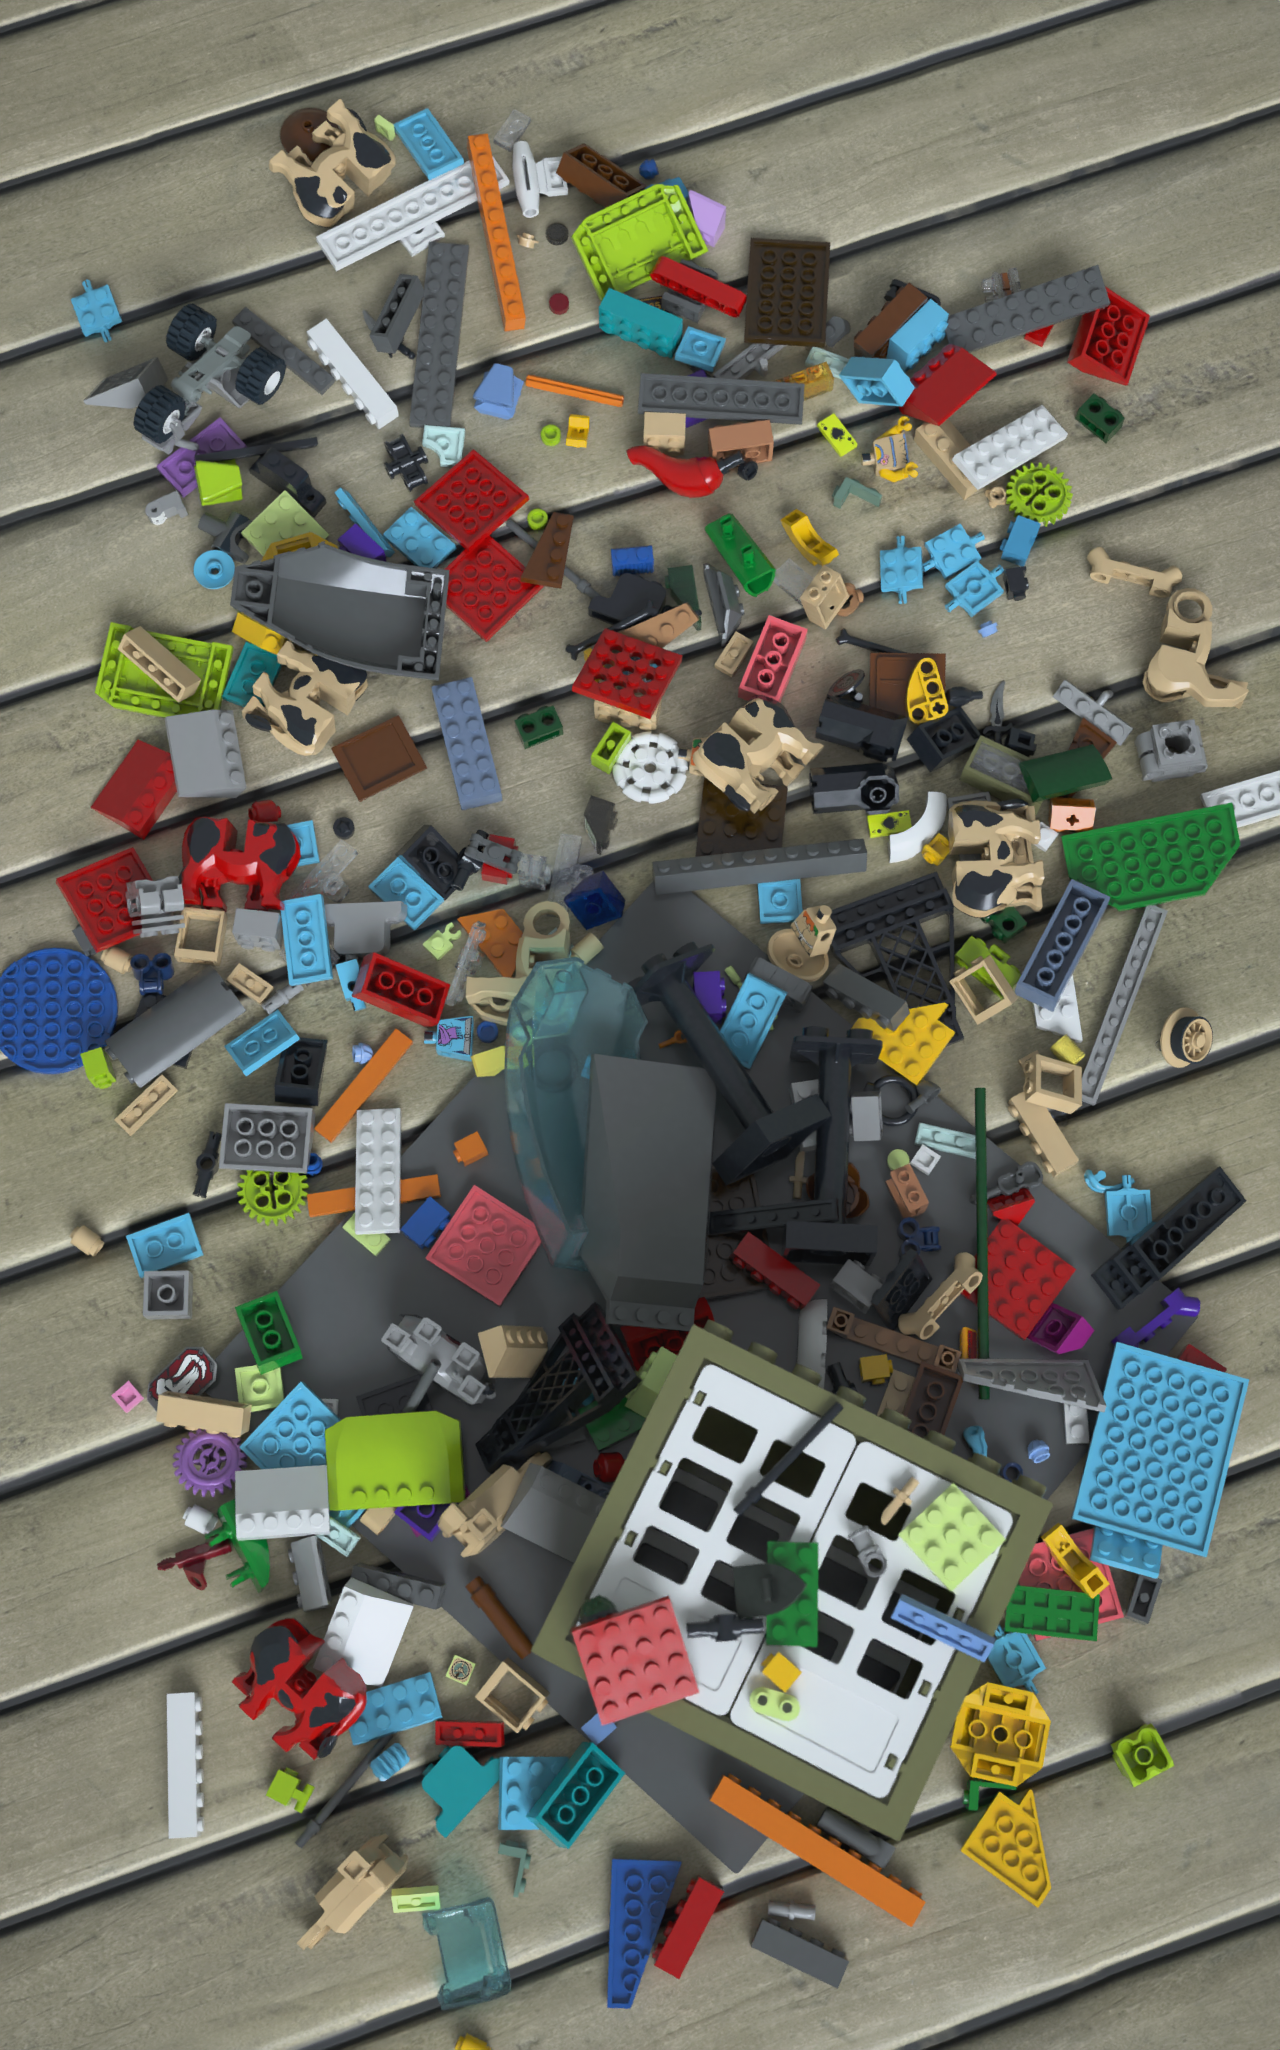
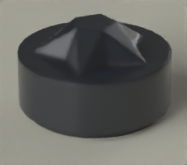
[738,459,758,481]
[333,817,355,840]

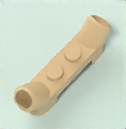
[1087,547,1182,598]
[898,1252,982,1340]

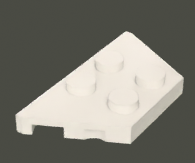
[1032,975,1083,1043]

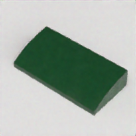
[1018,744,1113,803]

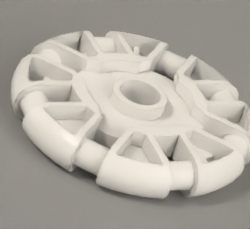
[612,731,688,804]

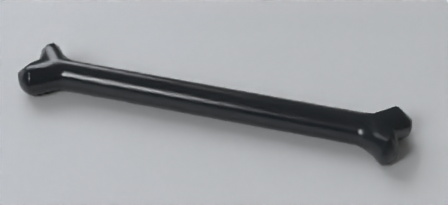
[565,600,659,661]
[836,628,907,653]

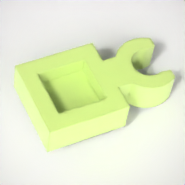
[423,922,462,961]

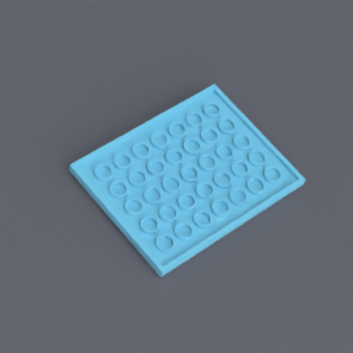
[1071,1342,1249,1557]

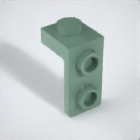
[832,477,882,509]
[498,1840,531,1898]

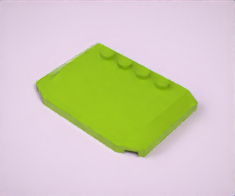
[571,184,708,302]
[95,622,234,718]
[325,1411,466,1511]

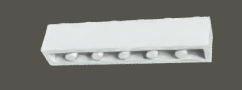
[307,319,399,429]
[167,1692,204,1839]

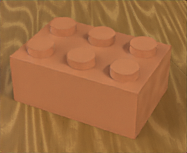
[708,420,774,466]

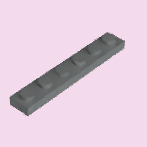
[232,307,336,395]

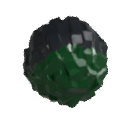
[579,1595,619,1625]

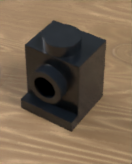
[1003,566,1029,601]
[1003,727,1037,757]

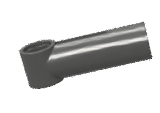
[816,1806,896,1869]

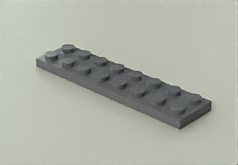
[945,265,1110,353]
[638,373,805,425]

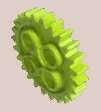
[1006,462,1073,527]
[237,1170,309,1226]

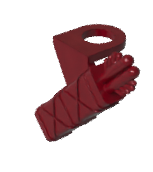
[157,1538,232,1590]

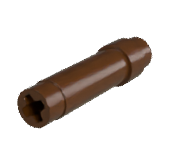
[465,1575,533,1660]

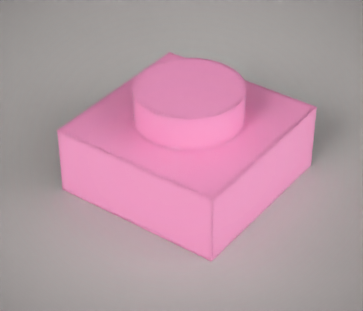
[111,1381,144,1413]

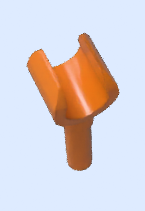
[658,1031,687,1049]

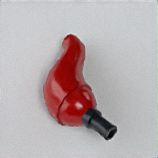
[626,445,745,498]

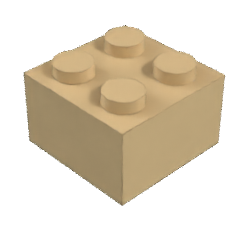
[644,412,686,457]

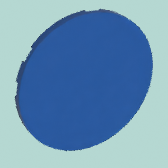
[0,948,118,1074]

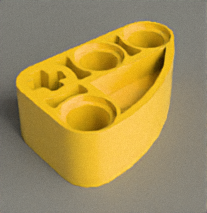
[905,658,948,724]

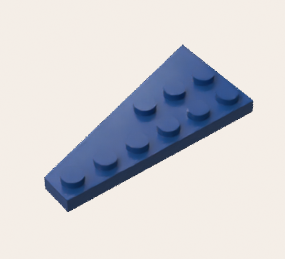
[607,1859,682,2009]

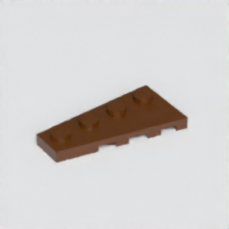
[520,512,574,589]
[1056,718,1117,798]

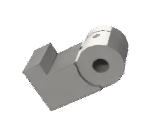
[145,491,188,525]

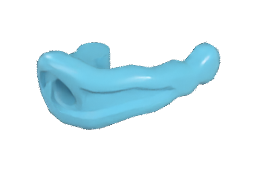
[1084,1169,1135,1193]
[963,1425,988,1457]

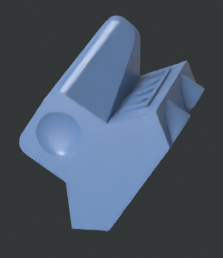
[473,363,524,420]

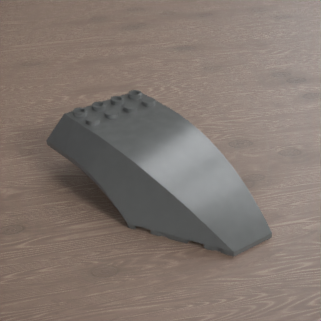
[230,541,449,681]

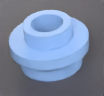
[978,621,998,638]

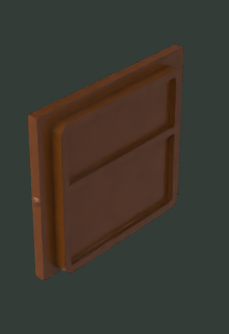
[869,653,946,717]
[331,715,427,802]

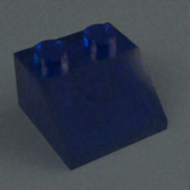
[563,871,626,930]

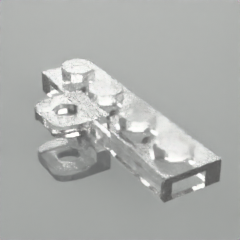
[546,834,596,918]
[286,839,358,903]
[445,921,487,1007]

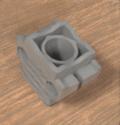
[1134,719,1208,782]
[125,876,185,938]

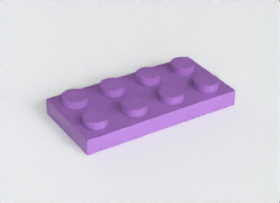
[156,417,246,498]

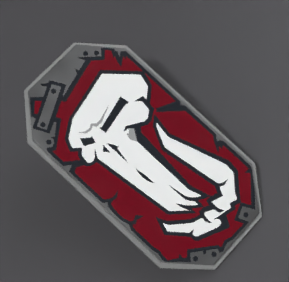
[147,1347,217,1412]

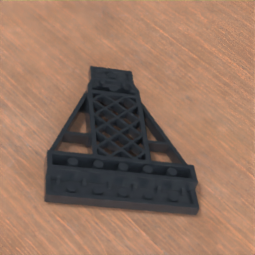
[830,871,964,1047]
[475,1302,642,1474]

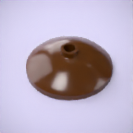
[280,108,339,162]

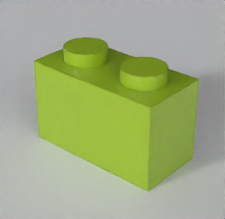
[591,722,631,774]
[80,1047,117,1089]

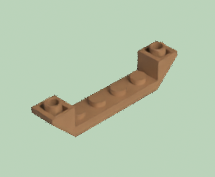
[826,1307,962,1373]

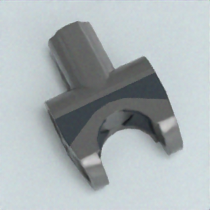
[198,512,252,563]

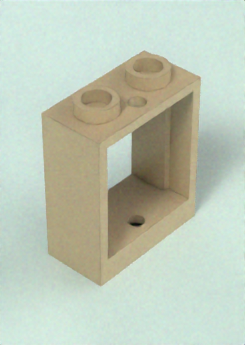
[800,565,849,630]
[174,905,228,967]
[949,955,1018,1025]
[1023,1054,1082,1114]
[475,1657,550,1733]

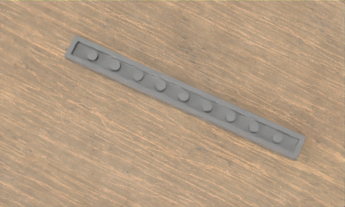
[1082,905,1168,1106]

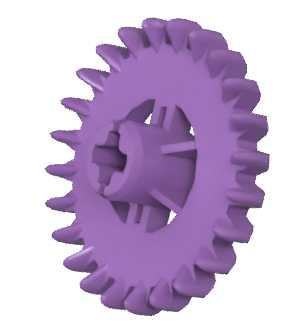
[172,1428,248,1497]

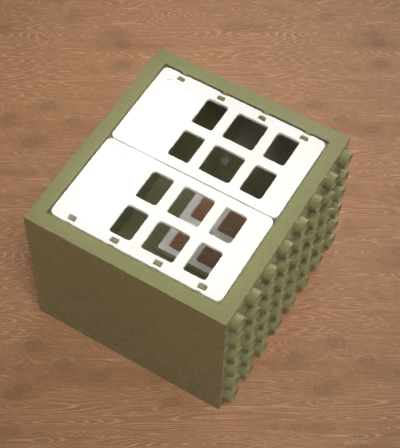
[531,1320,1053,1842]

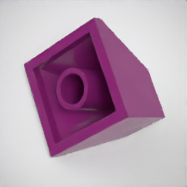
[1027,1302,1095,1354]

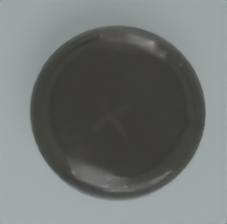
[546,223,569,245]

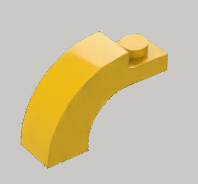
[780,509,839,566]
[1041,1523,1110,1599]

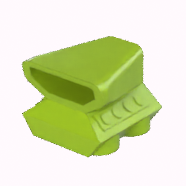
[194,459,243,506]
[1111,1723,1174,1788]

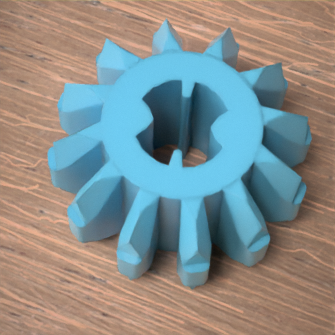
[370,1743,410,1781]

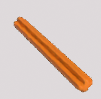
[526,374,624,407]

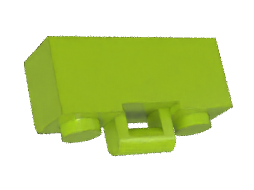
[954,936,1021,998]

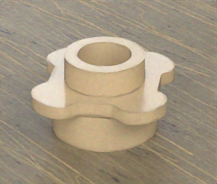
[517,232,539,248]
[985,486,1007,508]

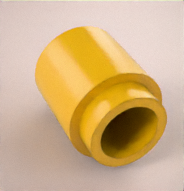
[454,2033,491,2050]

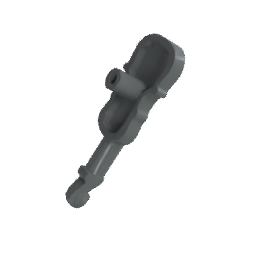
[969,1161,1043,1205]

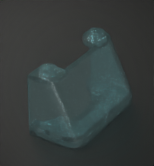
[422,1897,511,2011]

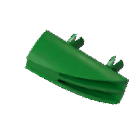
[704,514,776,597]
[204,1499,270,1593]

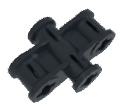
[384,434,428,492]

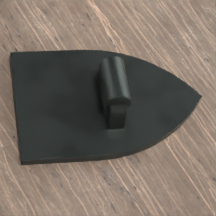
[732,1563,807,1619]

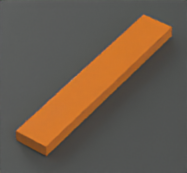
[314,1029,413,1143]
[307,1174,441,1217]

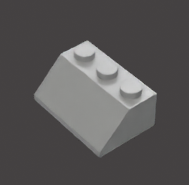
[288,1535,333,1612]

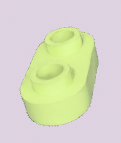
[749,1687,800,1721]

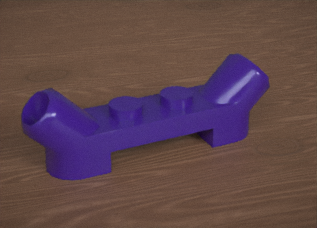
[1110,1288,1200,1348]

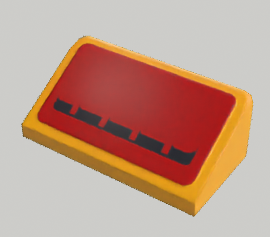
[960,1327,977,1359]

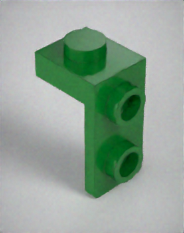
[962,1777,1016,1810]

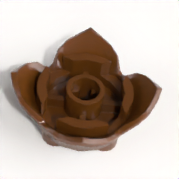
[806,1162,870,1218]

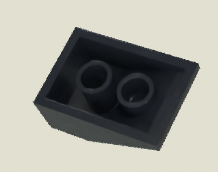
[906,706,981,773]
[395,825,458,901]
[275,1037,328,1106]

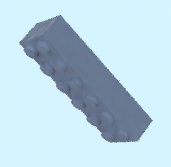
[431,677,503,811]
[1014,879,1111,1012]

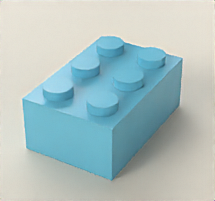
[886,299,949,373]
[839,357,915,407]

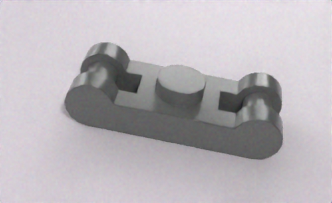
[464,833,523,874]

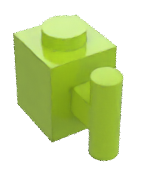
[266,1767,315,1813]

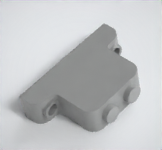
[324,901,407,961]

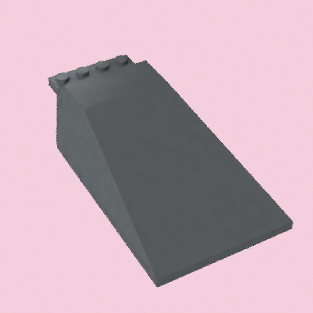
[578,1054,717,1332]

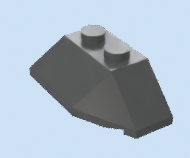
[703,563,744,647]

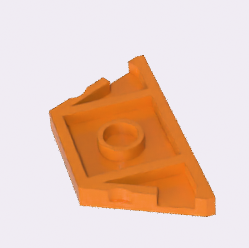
[457,909,523,977]

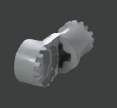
[848,1526,887,1578]

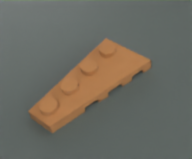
[619,602,700,652]

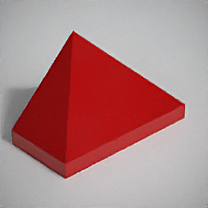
[987,1188,1035,1226]

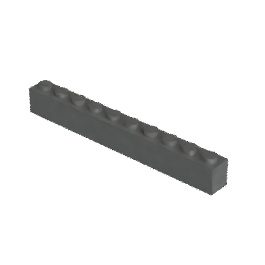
[652,838,867,895]

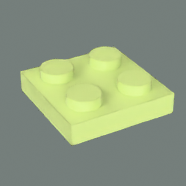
[235,1365,285,1412]

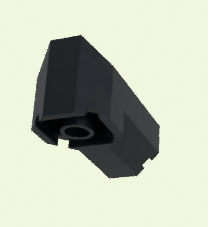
[815,694,909,762]
[809,763,899,815]

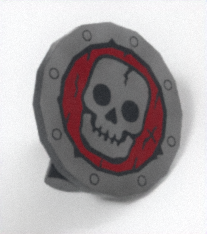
[828,669,865,703]

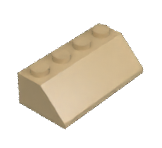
[914,419,978,500]
[478,1325,548,1378]

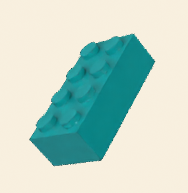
[599,288,683,359]
[526,1741,625,1849]

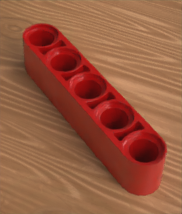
[650,256,747,317]

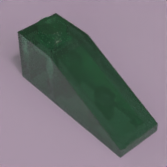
[664,565,702,631]

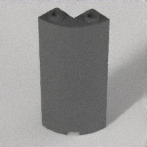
[105,964,246,1088]

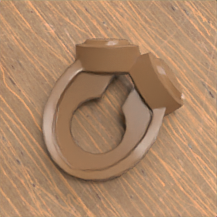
[832,583,864,617]

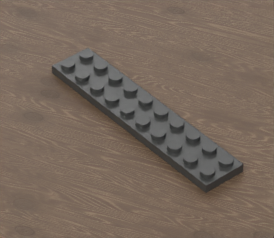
[409,242,469,428]

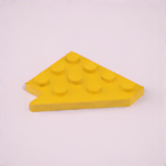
[851,1003,955,1086]
[960,1789,1051,1908]

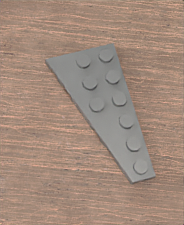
[957,1359,1106,1413]

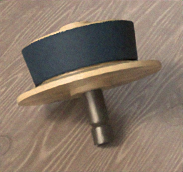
[1160,1007,1213,1068]

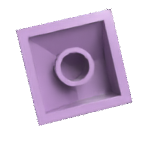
[688,190,726,247]

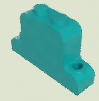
[422,1746,500,1838]

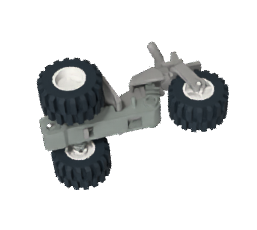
[133,303,286,454]

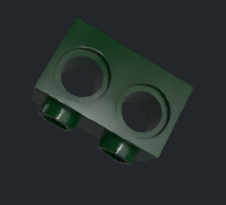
[1075,393,1125,443]
[514,705,563,749]
[980,907,1027,944]

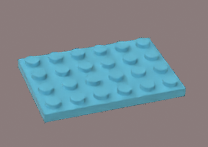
[239,1381,367,1529]

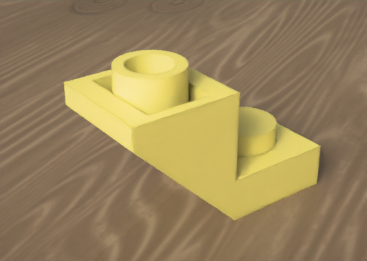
[471,1045,526,1077]

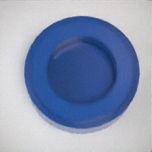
[477,1021,499,1043]

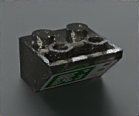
[584,795,618,855]

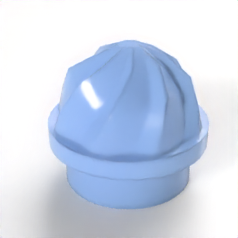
[352,1043,373,1064]
[1027,1440,1050,1463]

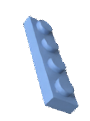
[891,1594,996,1662]

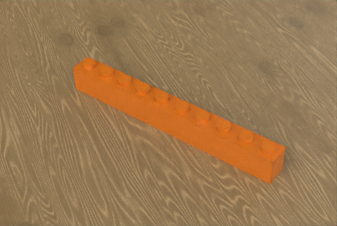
[467,133,526,332]
[708,1774,926,1927]

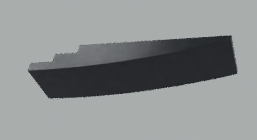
[1091,1166,1246,1310]

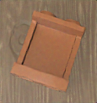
[885,1163,929,1219]

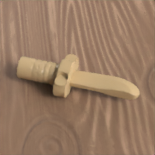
[789,1151,807,1199]
[881,1477,919,1525]

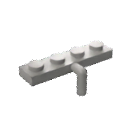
[713,343,786,380]
[1053,680,1134,746]

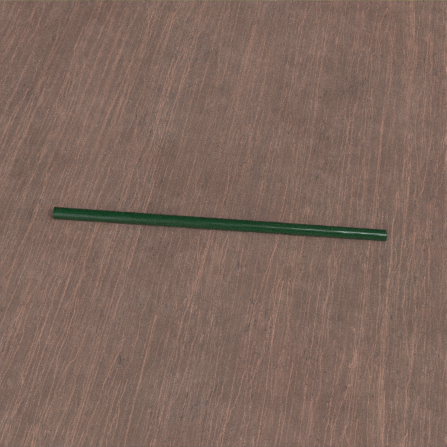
[975,1088,990,1400]

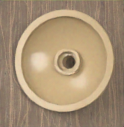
[767,929,829,982]

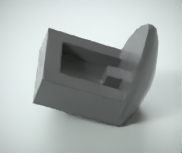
[825,316,851,347]

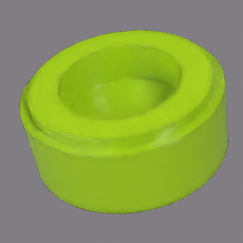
[541,424,561,446]
[527,508,548,530]

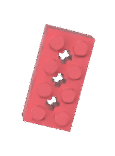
[738,615,808,703]

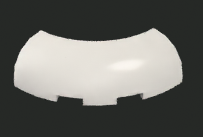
[888,792,947,863]
[797,1299,827,1389]

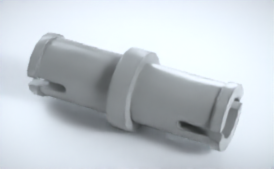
[261,984,304,1015]
[768,1900,816,1920]

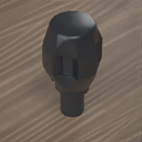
[945,686,983,707]

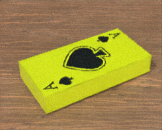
[817,413,857,457]
[867,810,912,838]

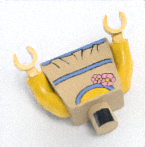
[861,416,918,482]

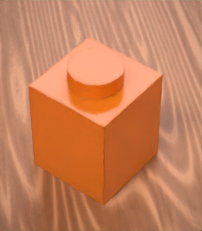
[453,1131,489,1166]

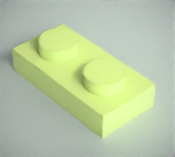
[342,1213,391,1256]
[391,1885,441,1913]

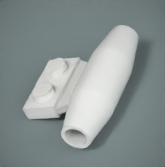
[512,141,568,218]

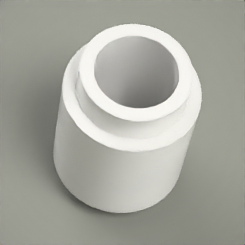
[183,1504,218,1534]

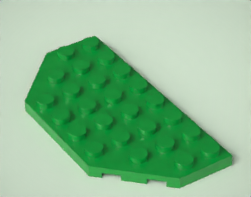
[1061,803,1240,912]

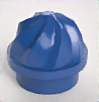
[639,159,659,179]
[306,1153,323,1176]

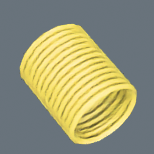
[1050,1034,1085,1065]

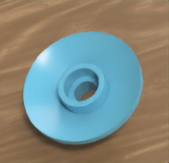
[193,550,235,589]

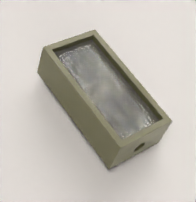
[959,735,1044,816]

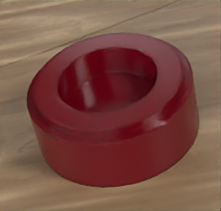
[549,293,569,315]

